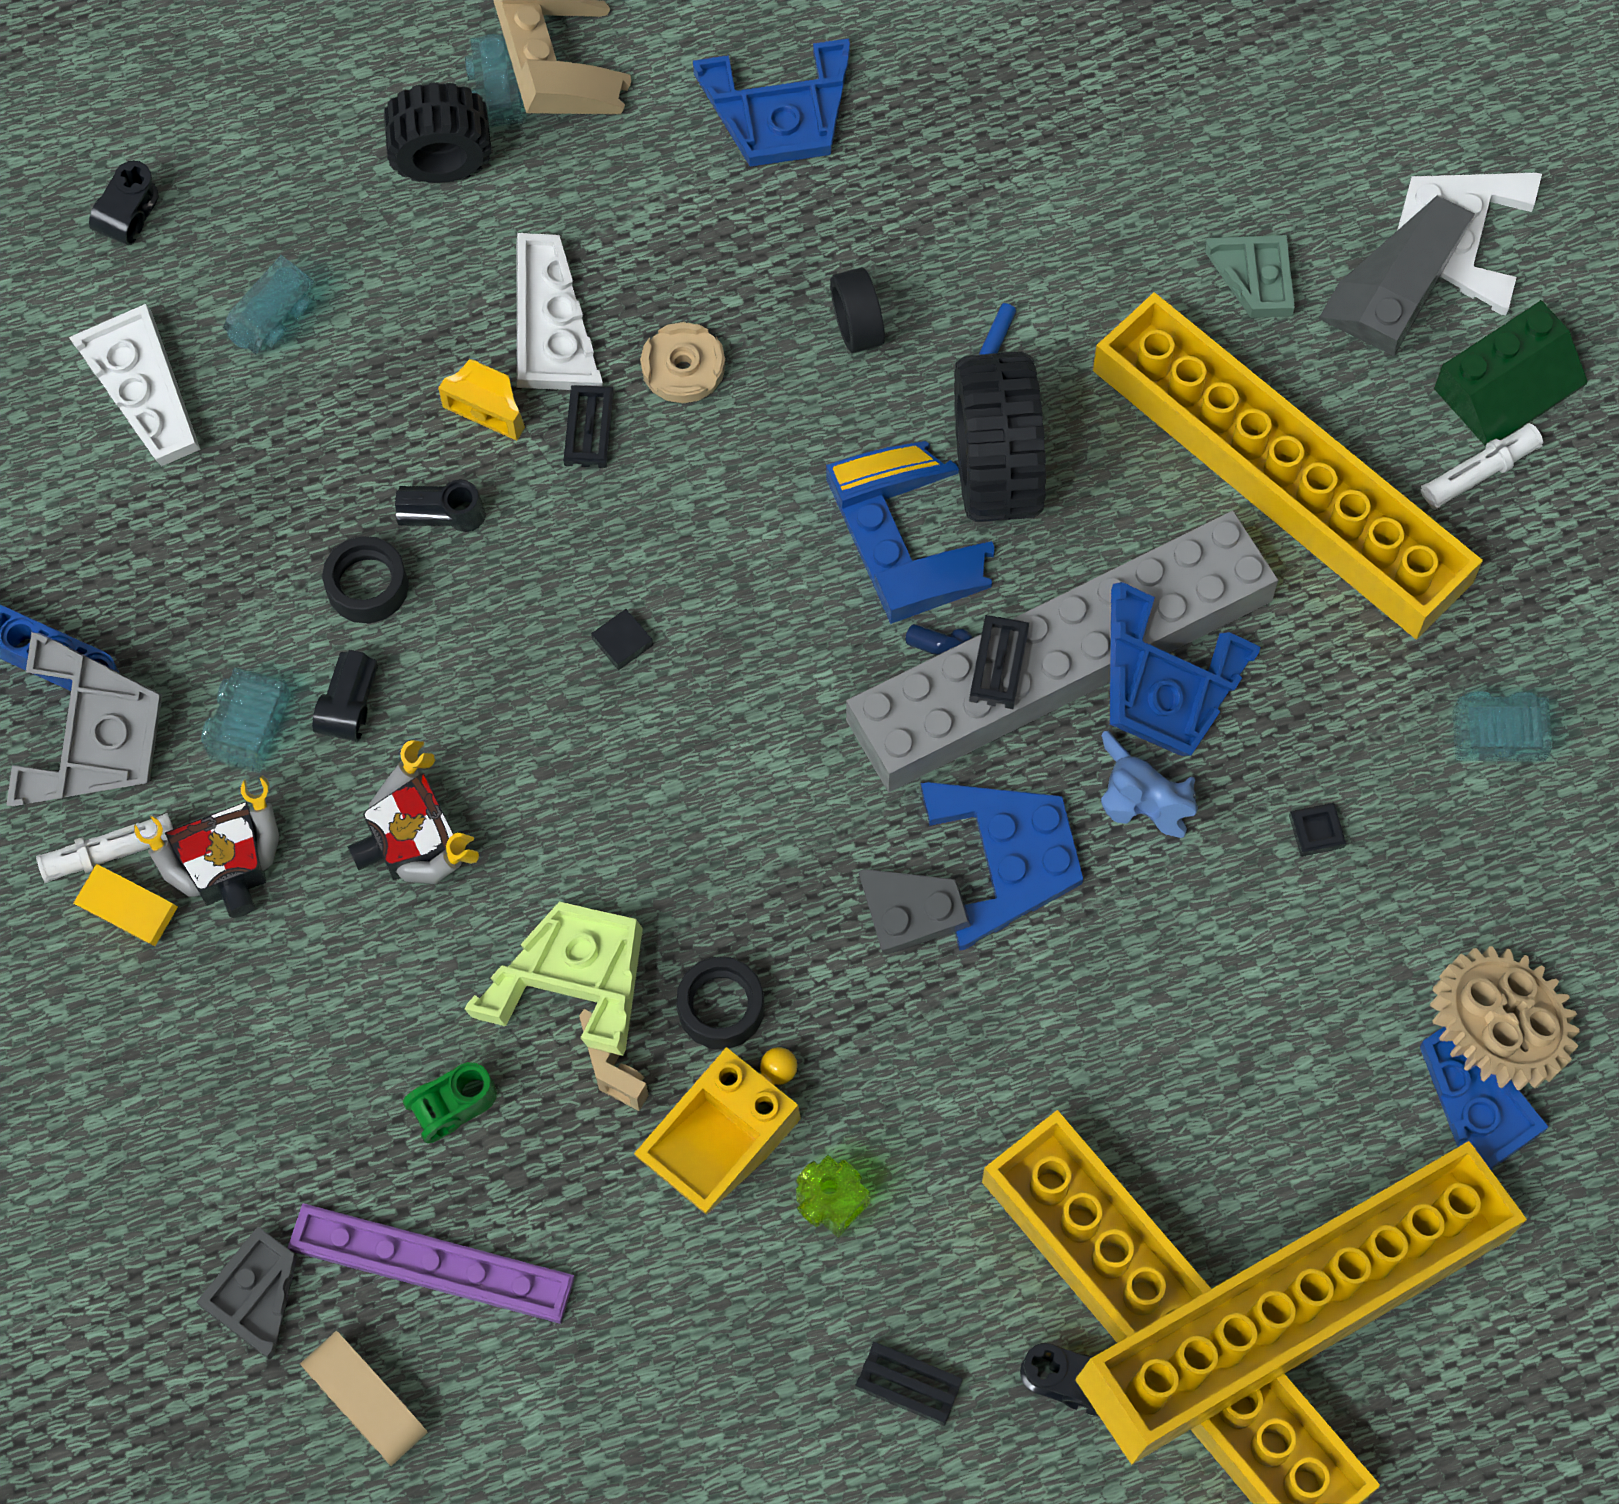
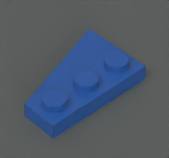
[1420,1027,1548,1170]

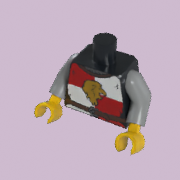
[347,740,479,884]
[134,775,279,918]

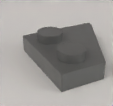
[858,869,971,955]
[196,1227,297,1360]

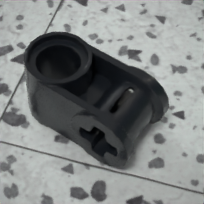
[89,160,159,246]
[1020,1343,1099,1416]

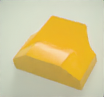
[438,359,525,441]

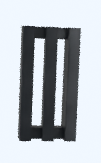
[563,385,614,468]
[969,615,1030,709]
[855,1341,963,1426]

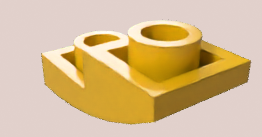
[73,864,178,946]

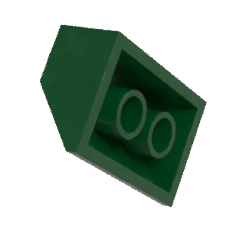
[1434,300,1588,447]

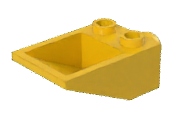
[634,1047,801,1215]

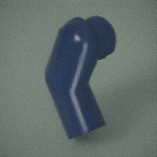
[905,624,973,655]

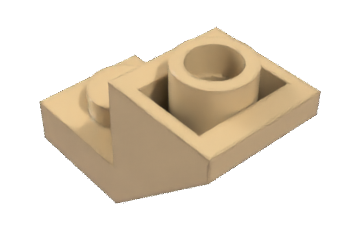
[579,1009,649,1111]

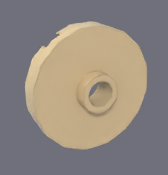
[640,322,726,403]

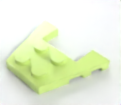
[465,902,643,1056]

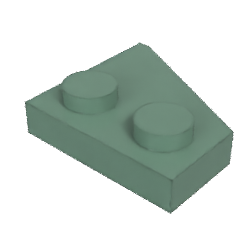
[1205,235,1295,318]

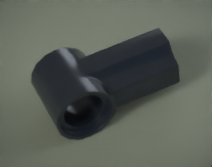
[395,479,486,532]
[312,650,378,742]

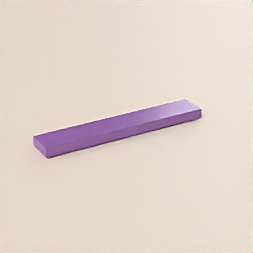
[288,1203,575,1324]

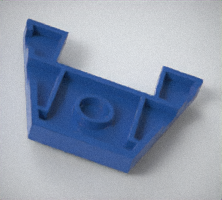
[693,38,850,167]
[1110,582,1261,756]
[921,782,1083,951]

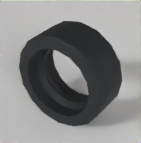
[830,267,885,353]
[322,536,409,624]
[676,957,764,1049]

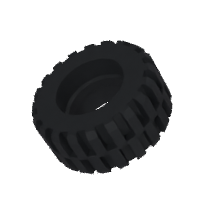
[954,351,1046,522]

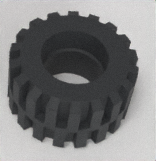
[384,82,491,183]

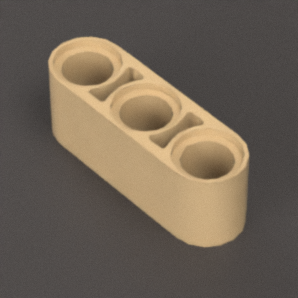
[300,1331,428,1466]

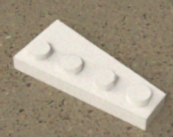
[516,233,603,390]
[69,304,200,467]

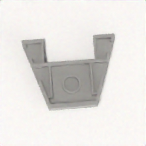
[6,632,162,806]

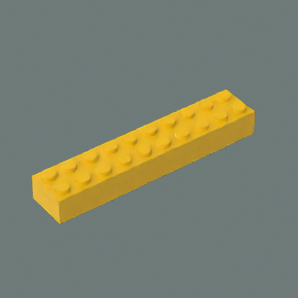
[1093,292,1483,640]
[982,1110,1380,1504]
[1075,1141,1527,1465]

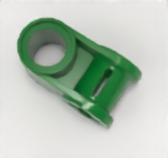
[403,1062,497,1144]

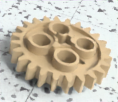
[1430,946,1579,1090]

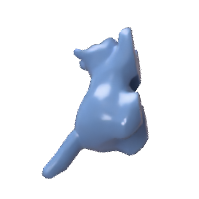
[1101,731,1198,838]

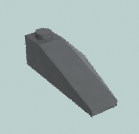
[1319,195,1475,356]

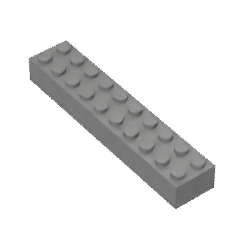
[846,510,1278,793]

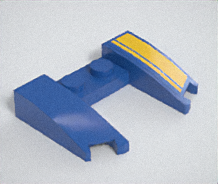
[826,441,994,624]

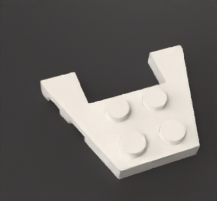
[1397,173,1542,316]

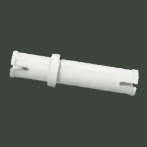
[1421,423,1543,510]
[36,813,173,883]

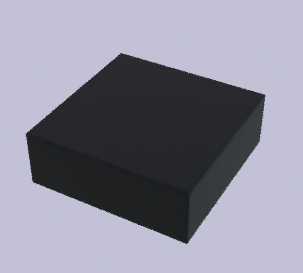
[591,609,653,671]
[1289,802,1346,857]

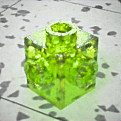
[795,1155,870,1238]

